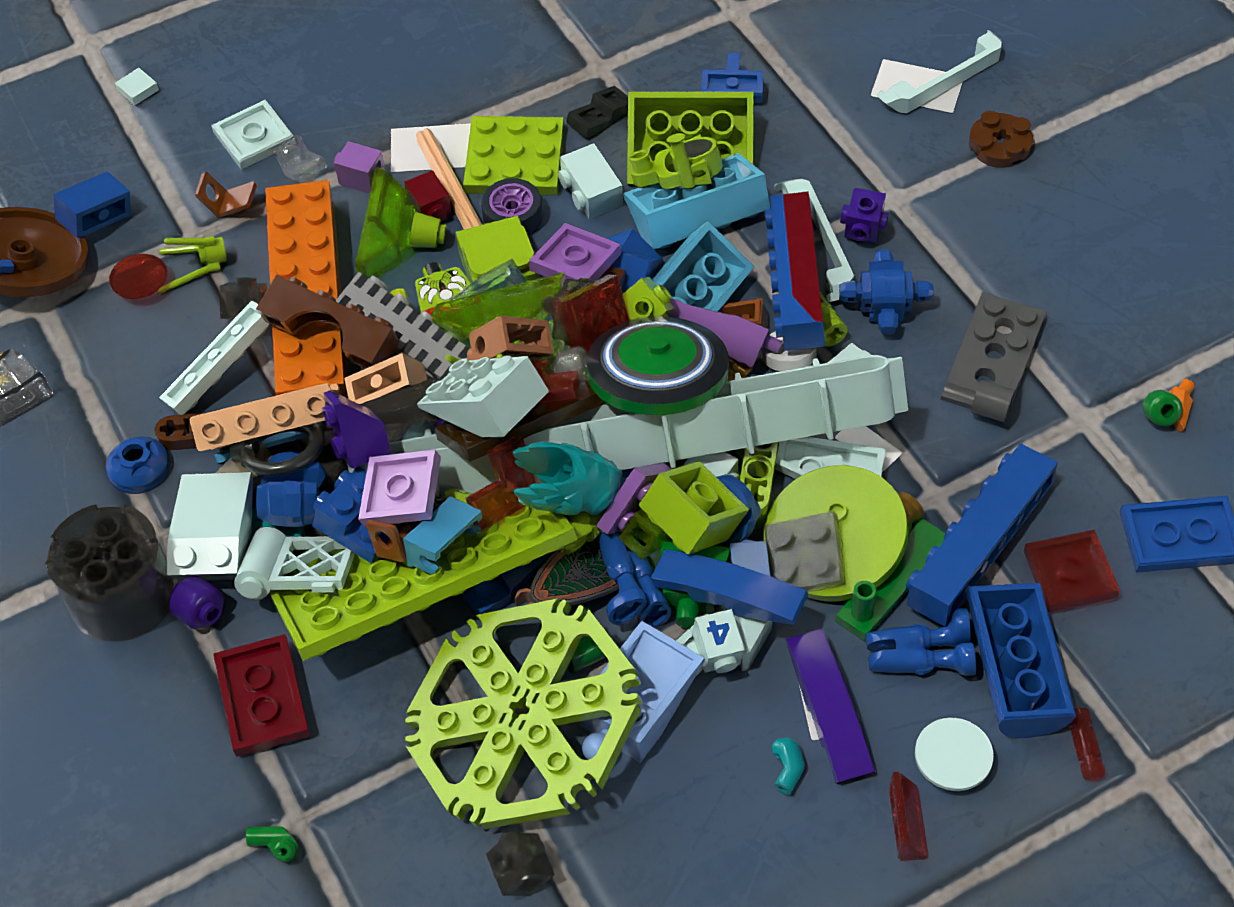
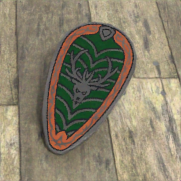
[529,535,619,606]

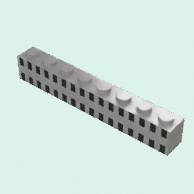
[336,272,470,382]

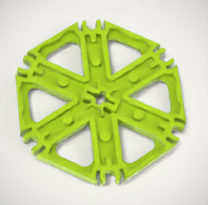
[405,598,642,829]

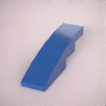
[651,549,808,625]

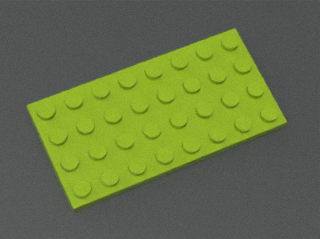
[269,487,577,661]

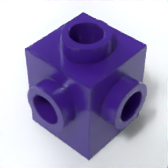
[840,188,889,243]

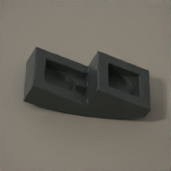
[566,85,628,139]

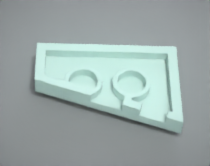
[775,437,885,479]

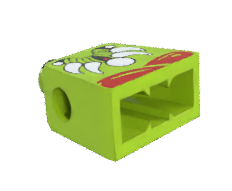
[415,262,486,332]

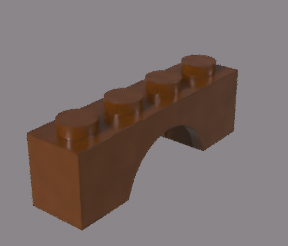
[256,275,400,369]

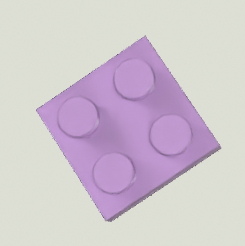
[358,449,441,527]

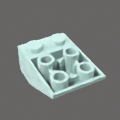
[417,355,549,437]

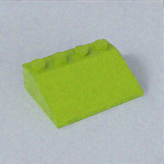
[627,92,754,185]

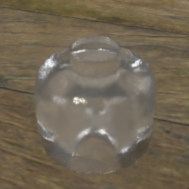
[553,346,588,385]

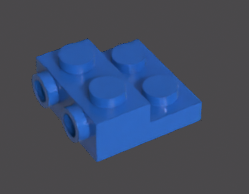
[312,466,406,564]

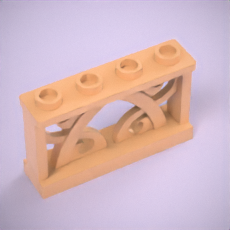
[190,383,342,451]

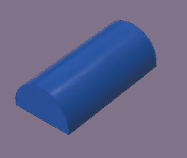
[966,583,1076,738]

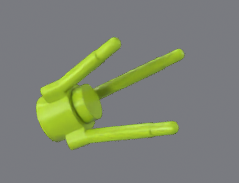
[158,236,227,294]

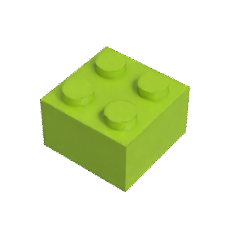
[639,461,749,555]

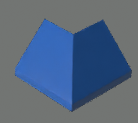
[607,228,663,304]

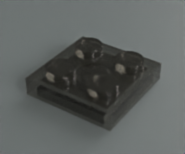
[764,511,845,592]

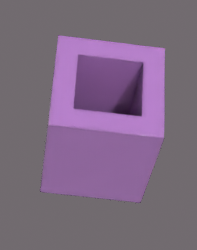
[333,141,386,194]

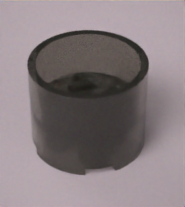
[45,504,176,642]

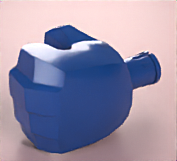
[256,450,326,527]

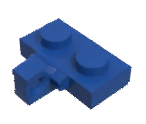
[701,53,763,102]

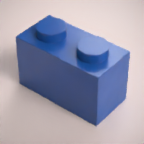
[53,171,131,239]

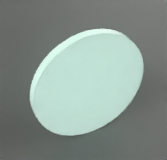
[915,718,993,791]

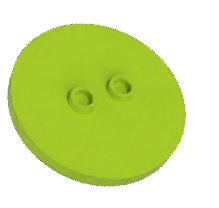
[764,465,909,601]

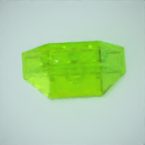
[355,166,416,279]
[431,272,566,342]

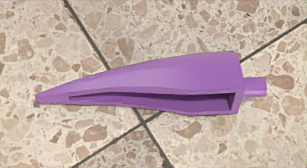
[668,298,782,368]

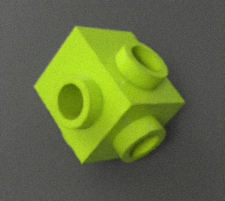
[616,277,675,322]

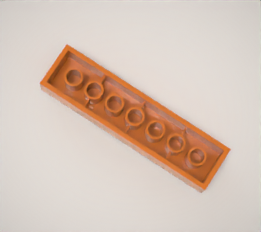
[265,180,348,399]

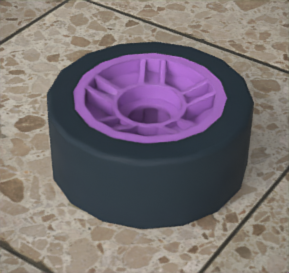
[481,178,543,235]

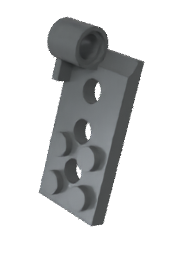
[941,292,1046,423]

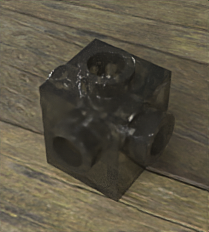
[220,277,267,319]
[486,830,555,896]

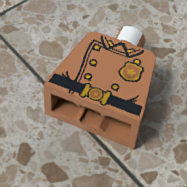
[467,316,554,362]

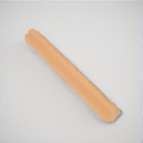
[416,128,482,229]

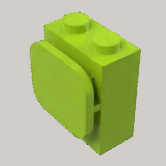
[455,216,541,308]

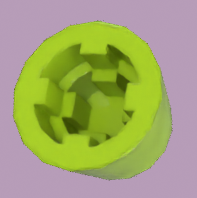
[410,212,446,248]

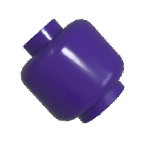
[169,576,224,630]

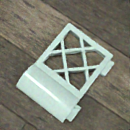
[234,527,355,600]

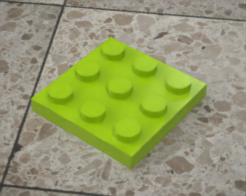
[463,116,564,195]

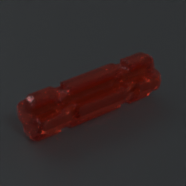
[1068,707,1106,781]

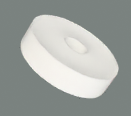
[762,332,817,371]

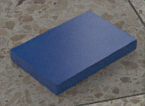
[1119,496,1234,573]

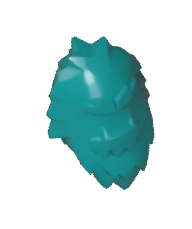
[513,441,626,516]

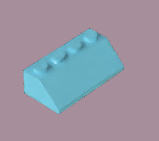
[623,153,770,250]
[619,221,755,323]

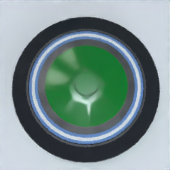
[586,317,729,415]

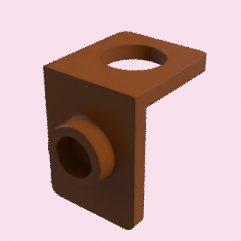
[195,172,257,218]
[366,520,413,563]

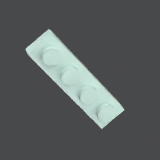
[159,301,269,415]

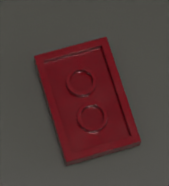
[213,634,310,757]

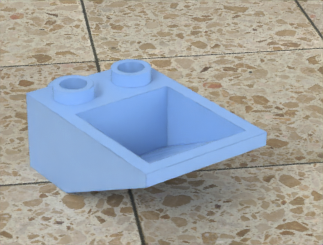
[578,621,704,763]

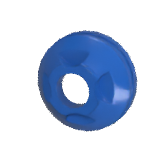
[106,436,171,494]

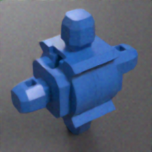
[839,250,934,334]

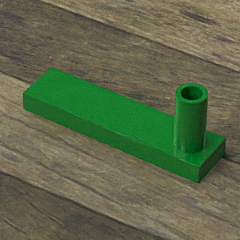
[835,518,945,642]

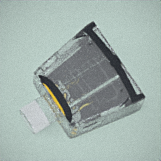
[0,349,54,427]

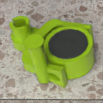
[629,133,723,189]

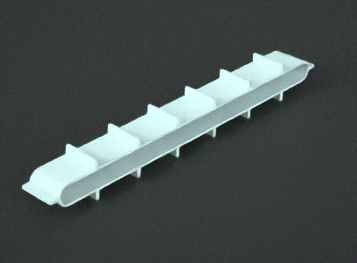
[347,355,908,498]

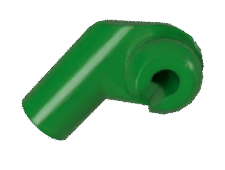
[246,826,299,862]

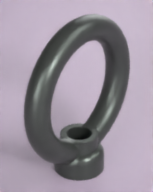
[230,423,325,477]

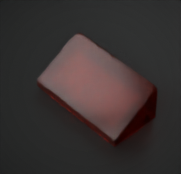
[888,772,928,861]

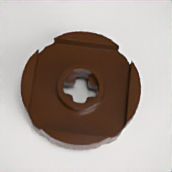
[969,110,1033,168]

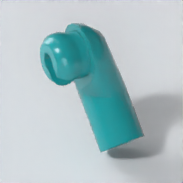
[772,737,805,795]

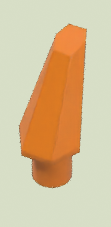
[1169,379,1195,432]

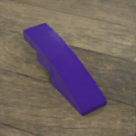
[785,629,875,783]

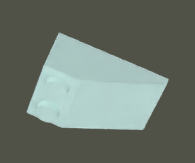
[166,472,253,581]

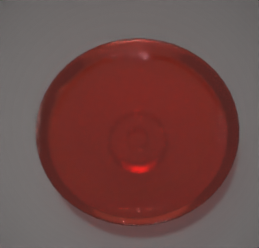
[109,254,167,299]

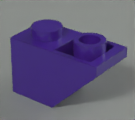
[322,391,392,468]

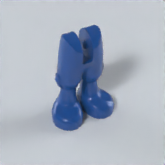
[599,532,671,628]
[865,608,976,676]

